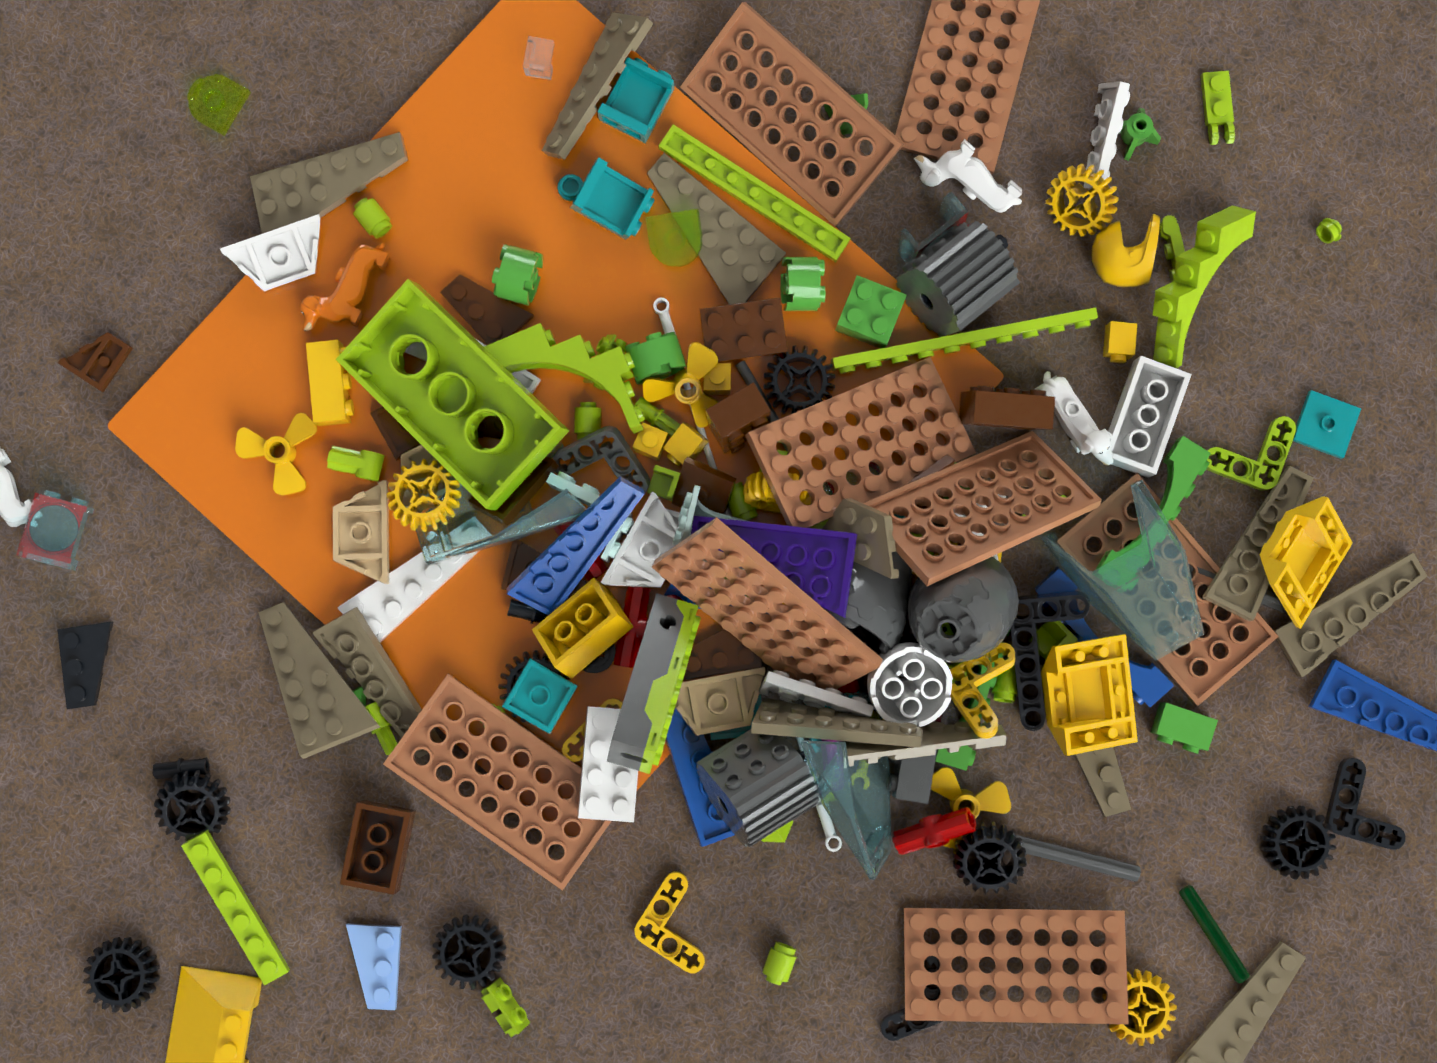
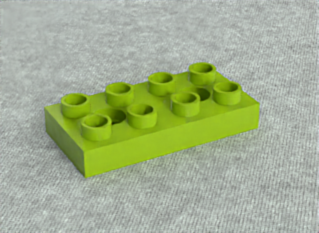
[336,279,570,510]

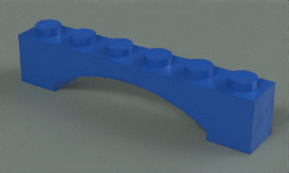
[1035,566,1174,707]

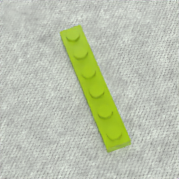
[181,830,290,986]

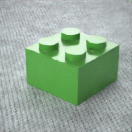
[835,275,907,349]

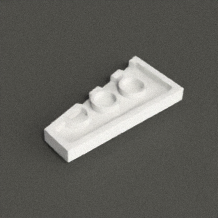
[1084,81,1130,188]
[759,670,874,717]

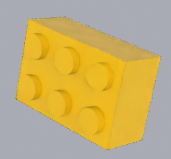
[532,578,633,679]

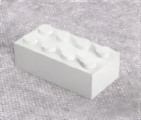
[1098,356,1192,478]
[577,706,638,822]

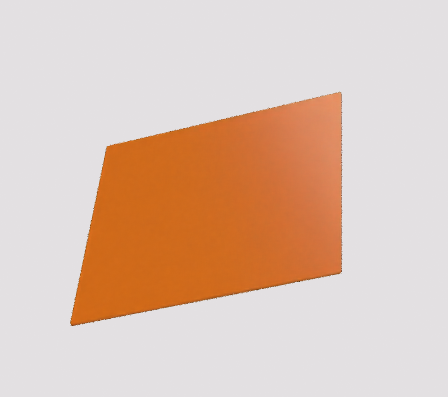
[108,0,1004,836]

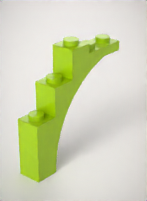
[1153,205,1256,368]
[484,323,645,434]

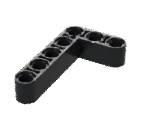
[1011,591,1090,731]

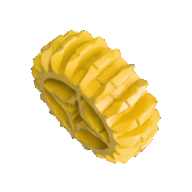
[1045,164,1119,237]
[386,458,462,532]
[743,471,811,514]
[1102,969,1177,1046]

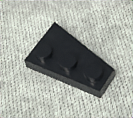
[57,622,113,709]

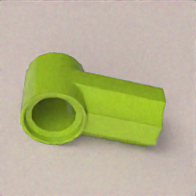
[327,445,385,482]

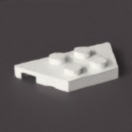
[220,214,321,291]
[601,492,678,588]

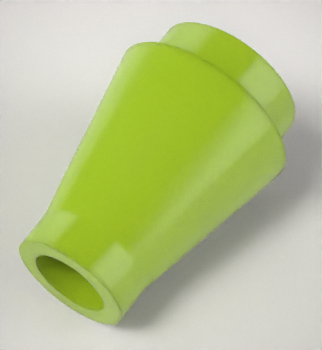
[991,664,1018,703]

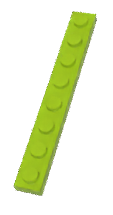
[659,124,851,262]

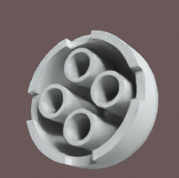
[867,642,953,727]

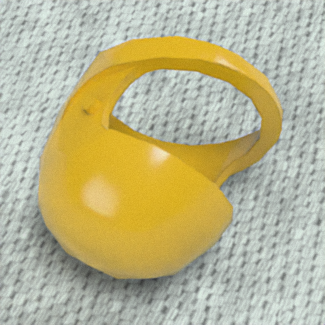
[1092,214,1160,287]

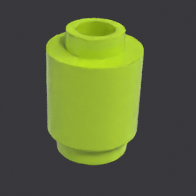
[353,198,392,239]
[574,402,601,440]
[728,482,758,521]
[762,942,796,985]

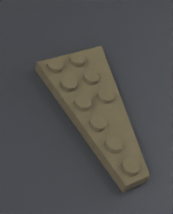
[647,153,786,304]
[751,697,923,748]

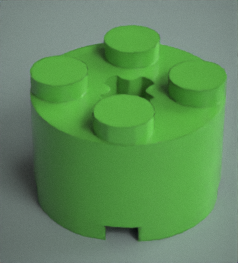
[492,244,543,306]
[780,257,826,311]
[625,332,687,384]

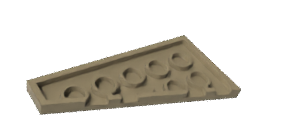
[250,132,408,234]
[258,602,380,759]
[839,722,1006,767]

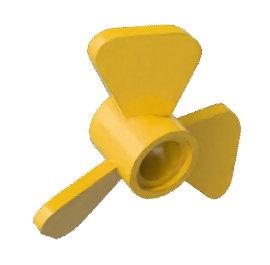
[642,342,718,428]
[235,413,317,496]
[931,767,1011,849]

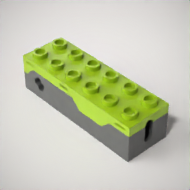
[606,593,701,774]

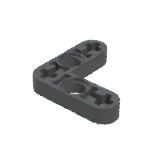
[553,426,650,494]

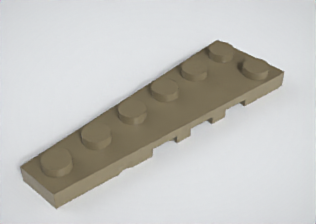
[542,12,653,160]
[1273,553,1427,677]
[313,607,442,758]
[1175,941,1306,1063]

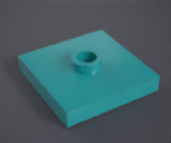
[1293,390,1361,459]
[502,658,578,734]

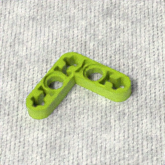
[1206,416,1296,491]

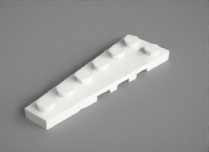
[338,517,494,642]

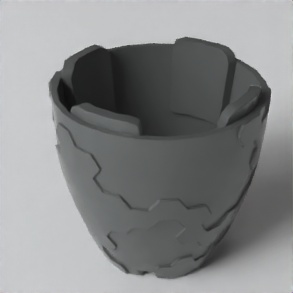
[803,552,912,655]
[908,554,1019,662]

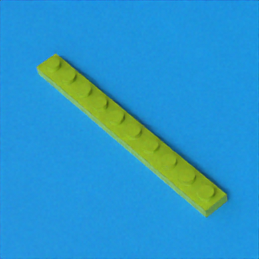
[831,307,1098,374]

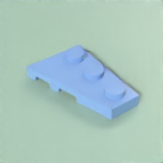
[346,923,402,1010]

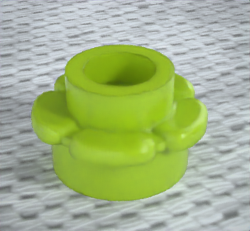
[1316,218,1342,244]

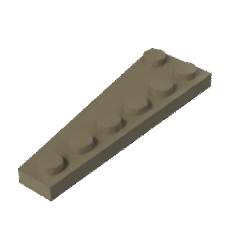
[1202,466,1313,621]
[1033,664,1131,817]

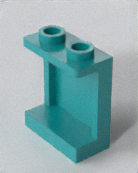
[597,57,675,144]
[570,158,655,240]

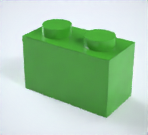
[1150,702,1218,754]

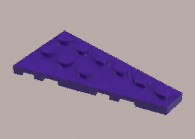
[691,515,857,618]

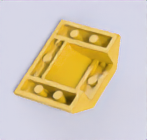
[1259,496,1353,629]
[1041,634,1138,756]
[165,966,262,1063]

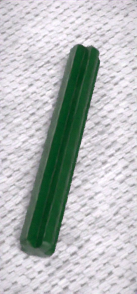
[1179,885,1250,983]

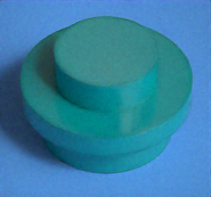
[558,174,583,201]

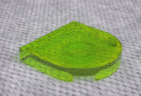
[187,74,251,136]
[646,209,702,267]

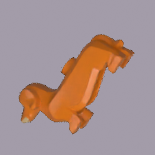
[300,243,390,331]

